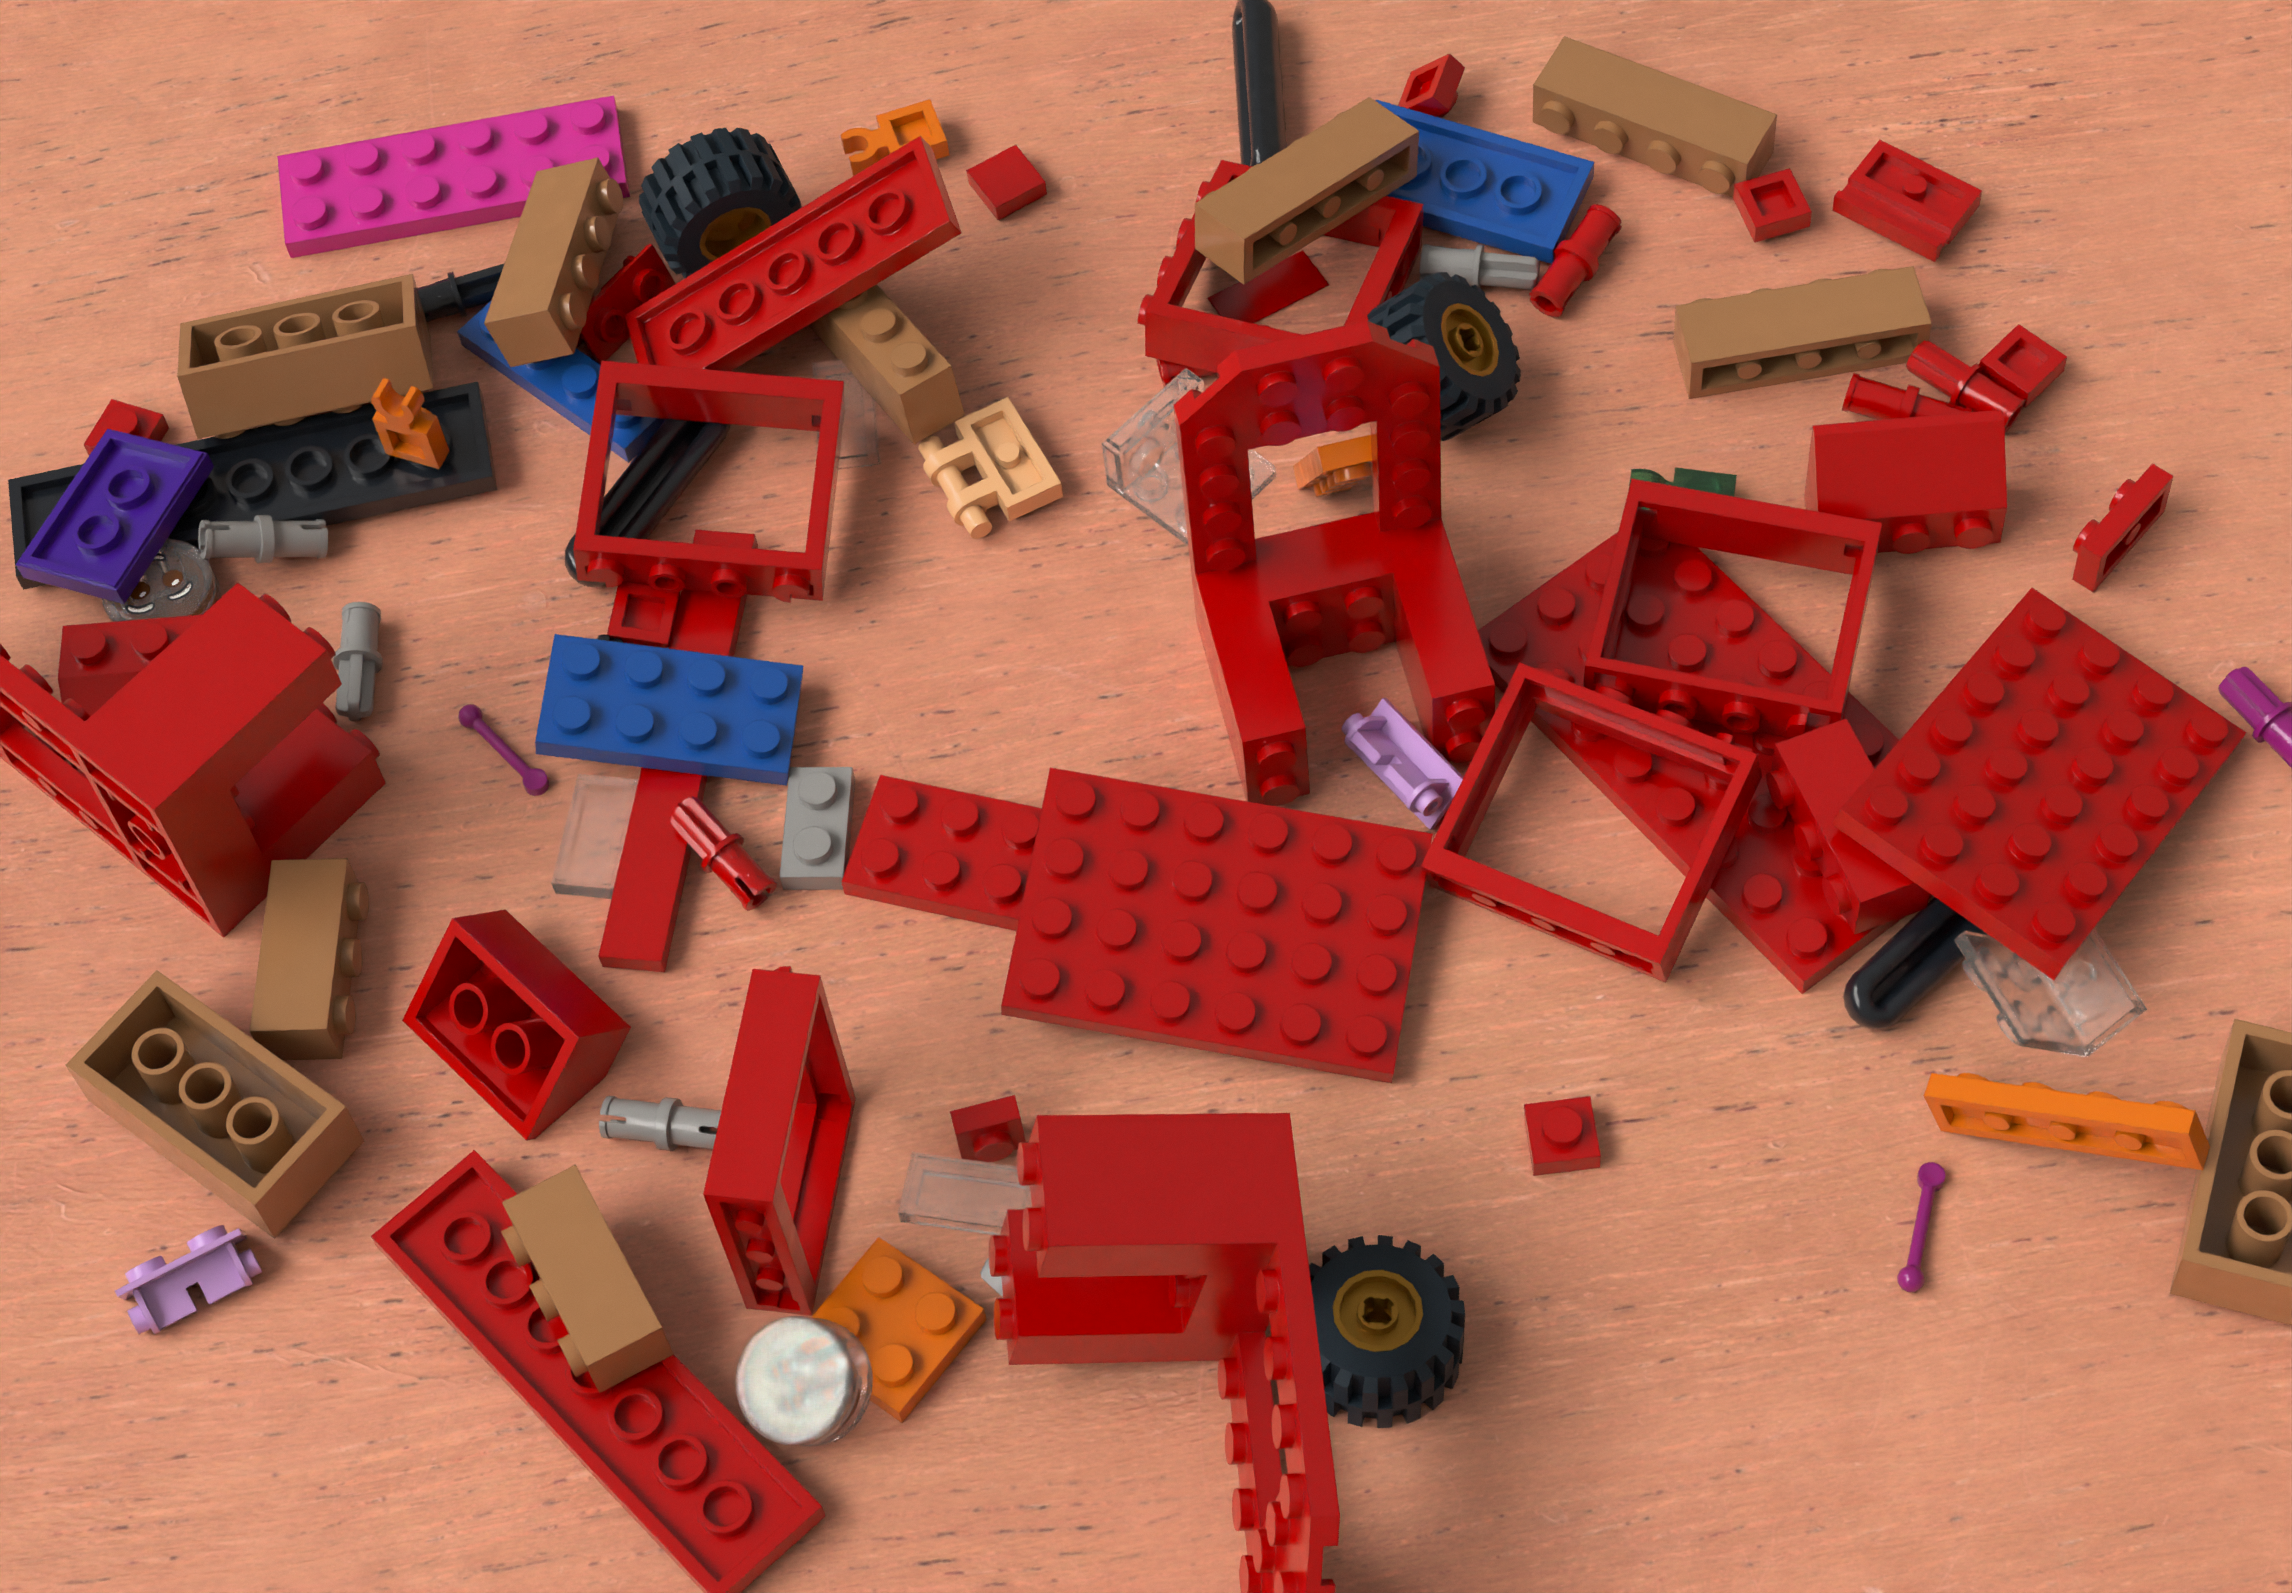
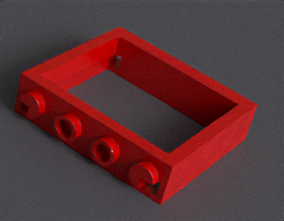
[1137,160,1424,373]
[573,360,845,603]
[1584,479,1882,739]
[1421,662,1762,983]
[703,966,856,1316]

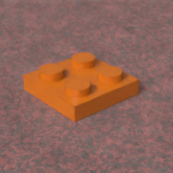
[799,1237,987,1423]

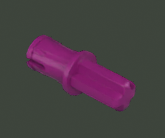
[2218,667,2292,768]

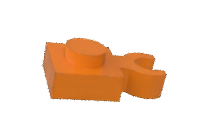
[840,99,950,176]
[371,378,450,469]

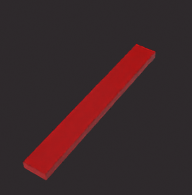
[598,530,758,972]

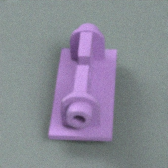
[1341,698,1463,830]
[115,1225,262,1334]

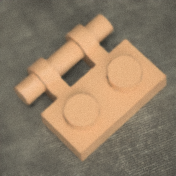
[918,397,1064,539]

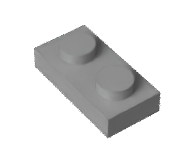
[780,767,855,890]

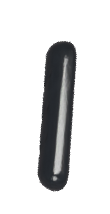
[1232,0,1287,166]
[565,419,730,587]
[1843,897,1988,1030]

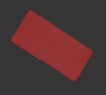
[1207,250,1329,323]

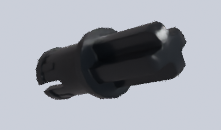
[417,263,505,323]

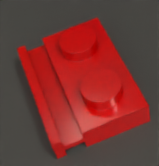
[1832,139,1982,262]

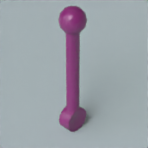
[458,704,549,796]
[1897,1162,1945,1292]

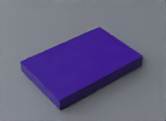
[16,429,214,604]

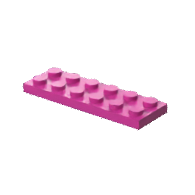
[277,95,630,258]

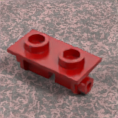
[576,244,676,365]

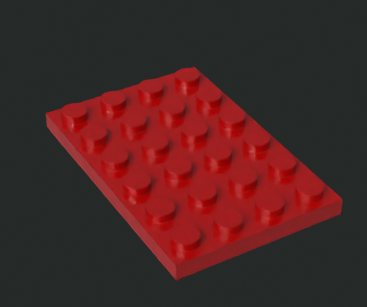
[1832,588,2246,980]
[1001,767,1433,1083]

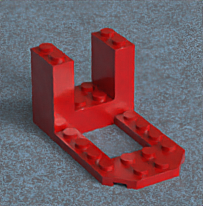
[1173,321,1495,806]
[0,583,386,938]
[989,1113,1340,1593]

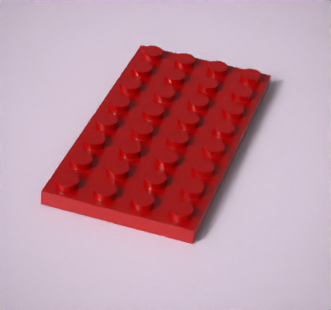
[1478,509,1933,994]

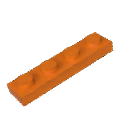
[1293,435,1372,497]
[1923,1073,2210,1170]

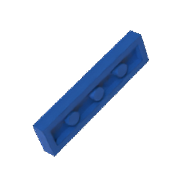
[457,300,665,463]

